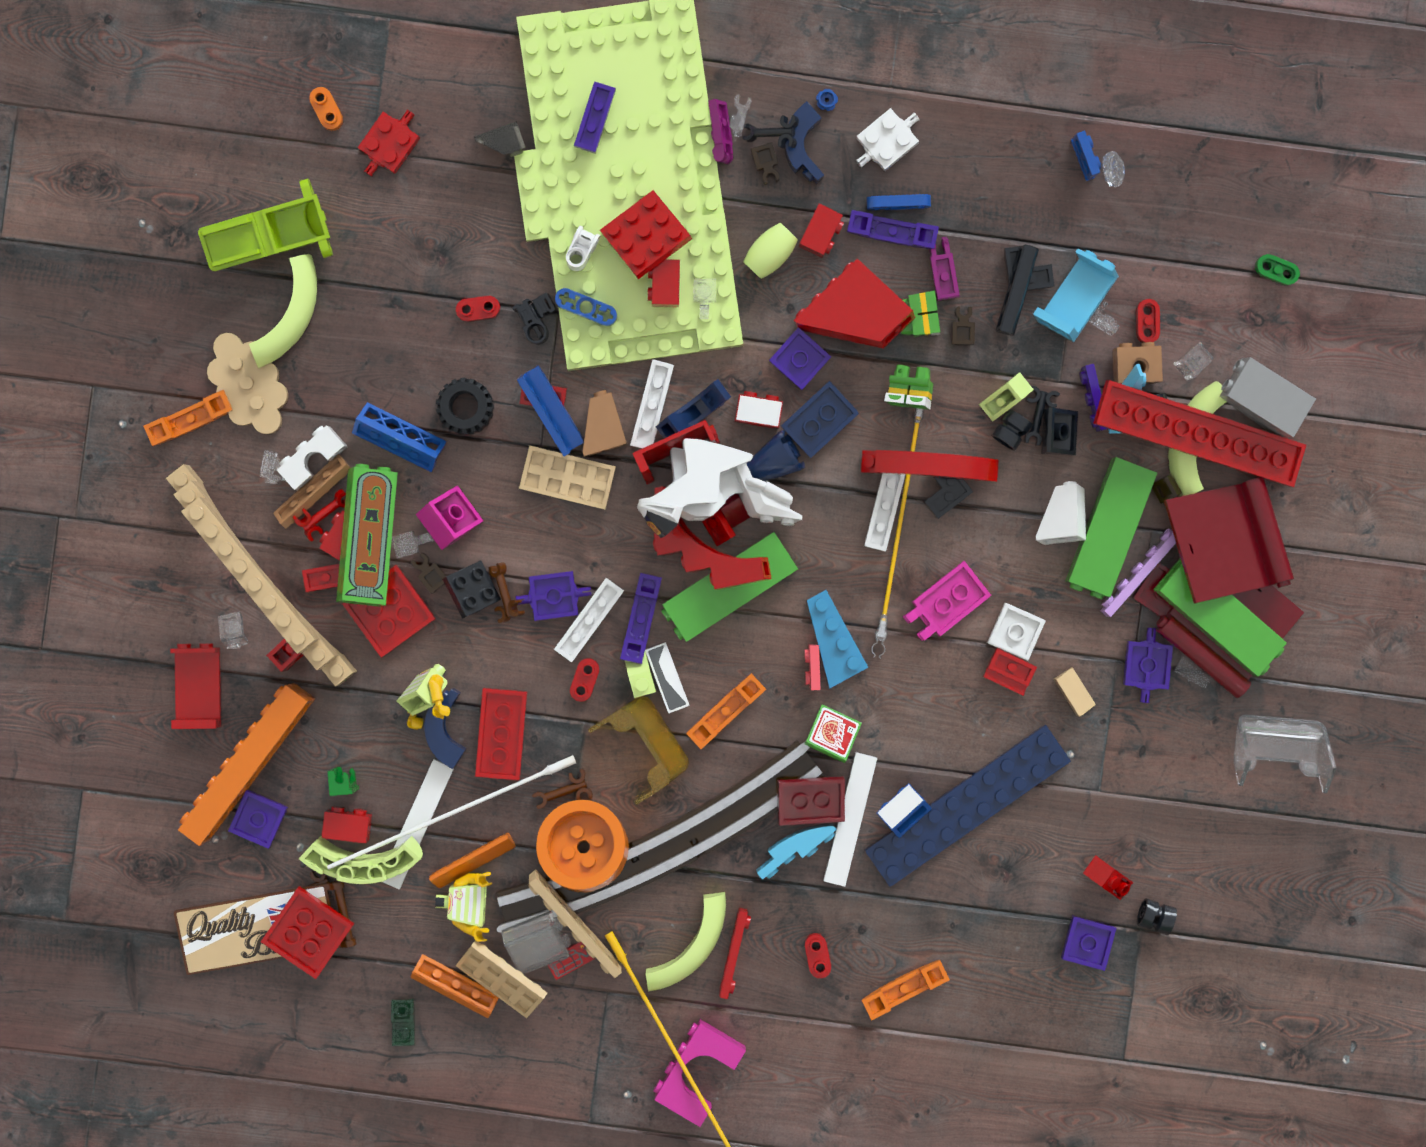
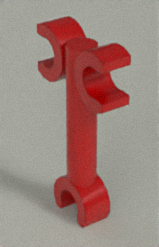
[293,489,346,541]

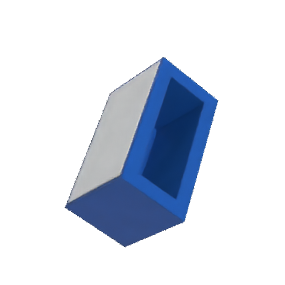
[877,783,932,838]

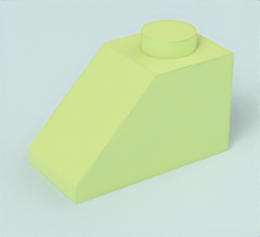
[979,373,1033,422]
[625,652,656,698]

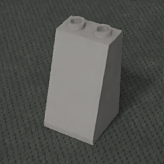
[1220,357,1316,437]

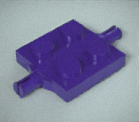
[516,571,592,621]
[1123,627,1173,703]

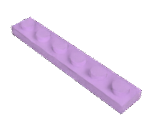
[1100,529,1176,617]

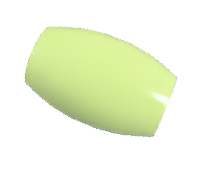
[744,223,798,279]

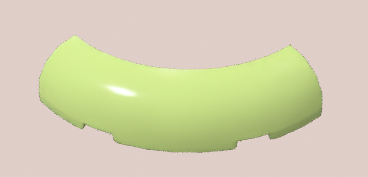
[249,254,317,368]
[1168,381,1226,497]
[299,836,423,884]
[646,892,726,992]

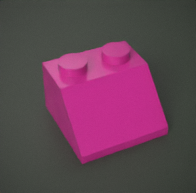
[416,485,483,550]

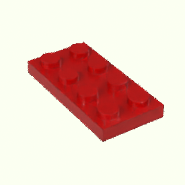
[475,688,528,780]

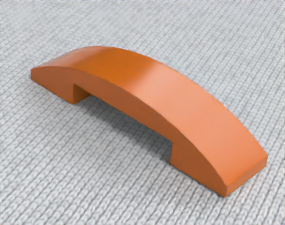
[143,390,233,446]
[686,673,766,749]
[861,960,950,1021]

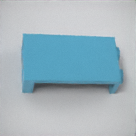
[1033,249,1119,342]

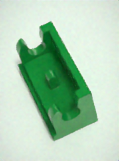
[327,767,359,796]

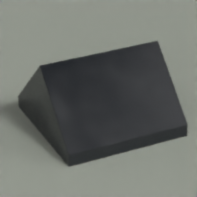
[1041,407,1078,455]

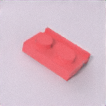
[804,644,820,690]

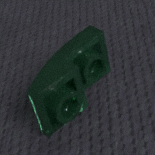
[391,999,415,1046]

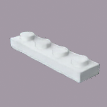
[630,360,674,449]
[864,474,905,551]
[554,578,624,662]

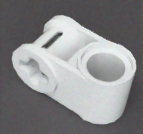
[566,226,600,271]

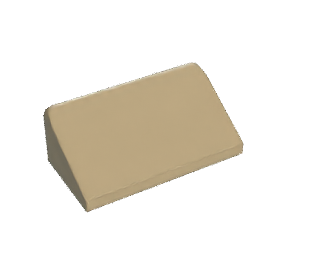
[1054,667,1096,717]

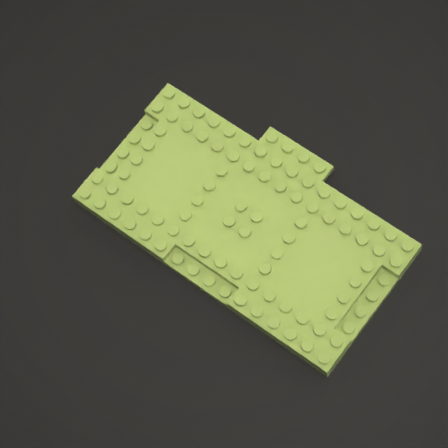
[514,0,743,371]

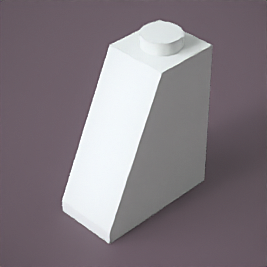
[1036,481,1086,545]

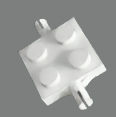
[856,108,919,171]

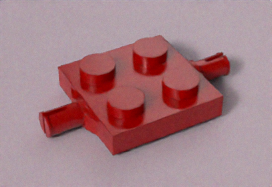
[358,110,420,177]

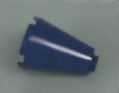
[747,430,805,482]

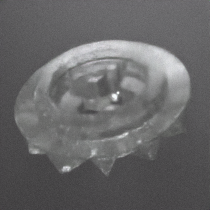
[1102,151,1125,187]

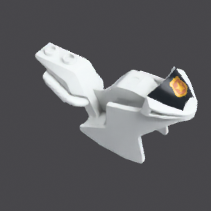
[637,438,802,538]

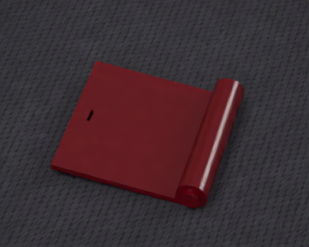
[1164,477,1294,604]
[1156,585,1304,698]

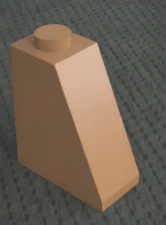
[583,390,627,457]

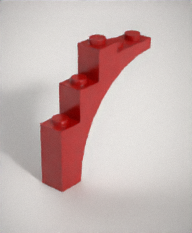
[653,486,772,589]

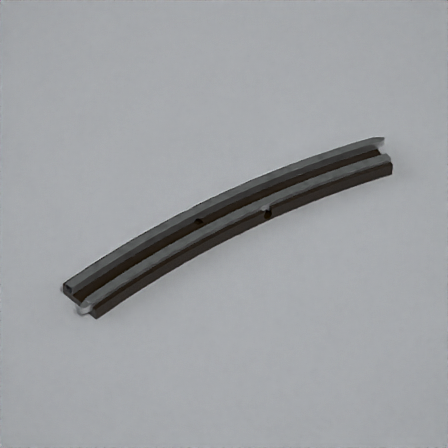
[496,740,825,936]

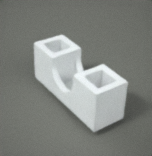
[277,425,348,491]

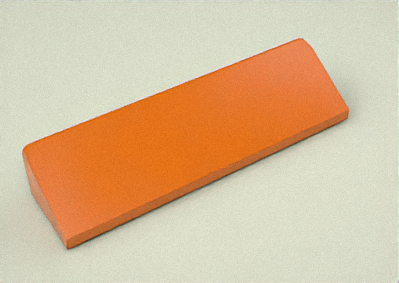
[429,833,516,888]
[410,954,499,1018]

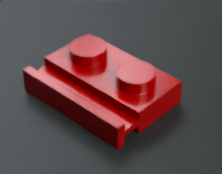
[982,648,1037,696]

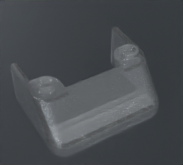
[1234,715,1337,793]

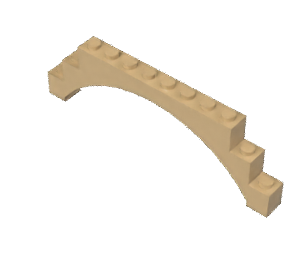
[166,464,357,687]

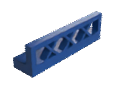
[517,365,584,456]
[352,402,447,472]

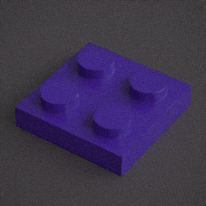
[769,327,831,391]
[228,790,288,849]
[1061,915,1117,971]

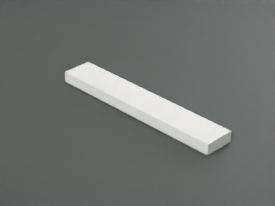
[823,752,877,886]
[382,759,454,889]

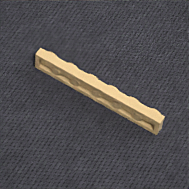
[528,870,622,978]

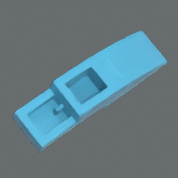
[756,824,837,880]

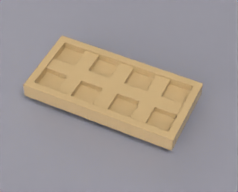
[519,445,616,510]
[456,940,547,1018]

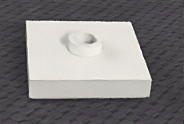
[987,603,1046,661]

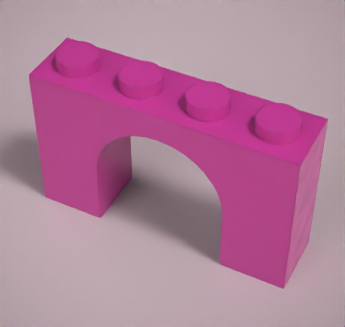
[653,1019,746,1127]

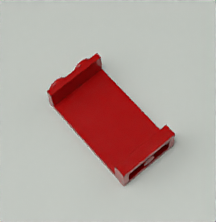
[632,420,720,484]
[170,643,221,729]

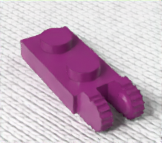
[708,99,734,164]
[929,237,960,301]

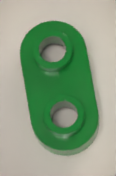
[1255,254,1300,286]

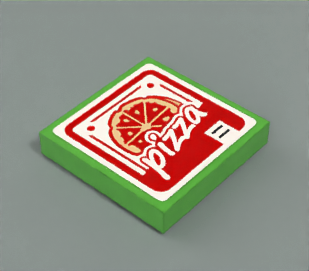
[805,704,862,763]

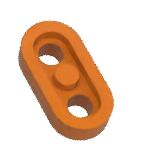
[310,87,343,131]

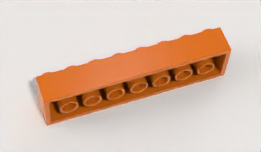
[178,683,315,846]

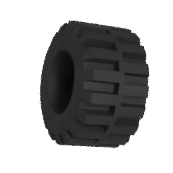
[436,378,494,435]

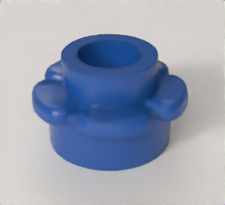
[816,89,838,111]

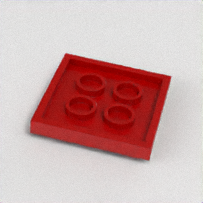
[600,190,692,280]
[342,565,436,658]
[261,886,355,979]

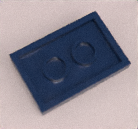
[780,381,859,459]

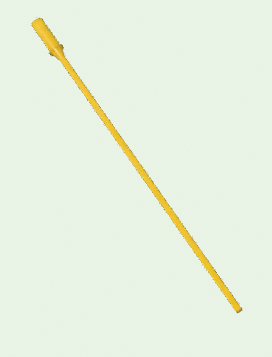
[605,932,731,1147]

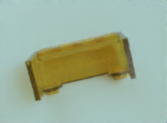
[588,696,689,805]

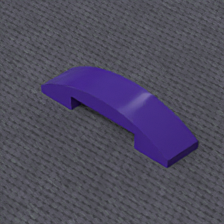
[847,210,939,249]
[620,573,662,664]

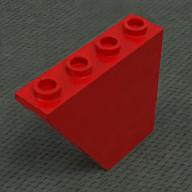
[794,258,915,349]

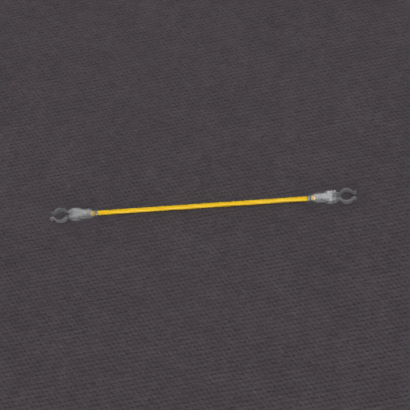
[872,408,924,659]

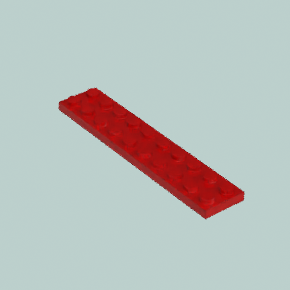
[1093,380,1306,487]

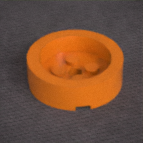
[536,800,629,893]

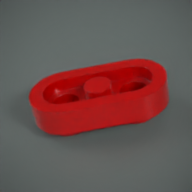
[456,296,501,322]
[1136,299,1160,343]
[570,658,600,702]
[804,933,831,978]

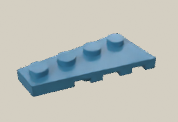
[806,590,868,688]

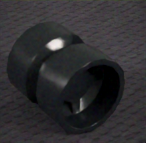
[991,409,1033,451]
[1137,898,1177,935]

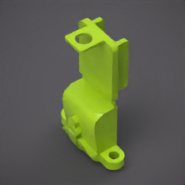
[198,179,333,271]

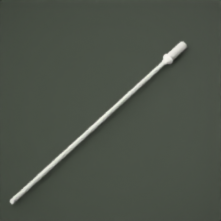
[327,755,576,870]

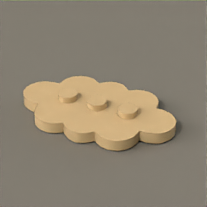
[207,333,288,434]

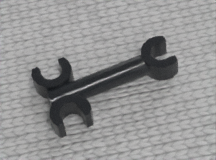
[742,115,799,149]
[1024,386,1060,446]

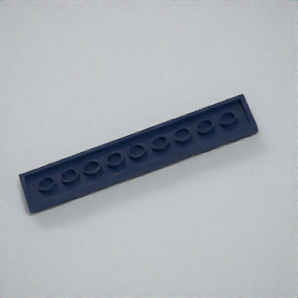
[865,725,1071,887]

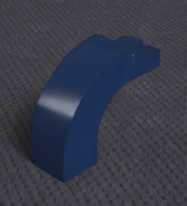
[784,101,824,184]
[655,379,731,438]
[424,688,466,769]

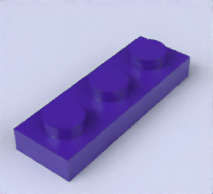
[574,81,616,154]
[1079,364,1108,432]

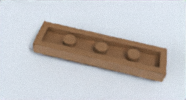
[273,454,351,529]

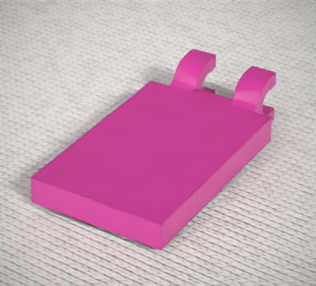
[903,561,992,641]

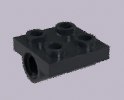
[442,561,501,619]

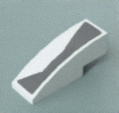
[645,642,689,713]

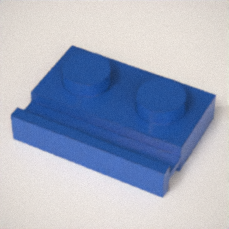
[1071,130,1101,181]

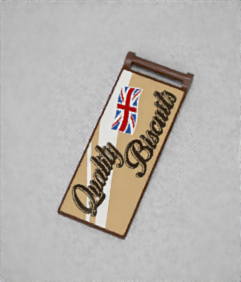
[174,880,356,975]

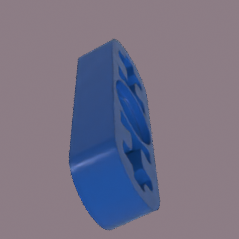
[867,194,931,210]
[555,288,617,326]

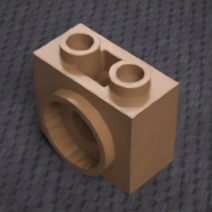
[1113,342,1163,384]

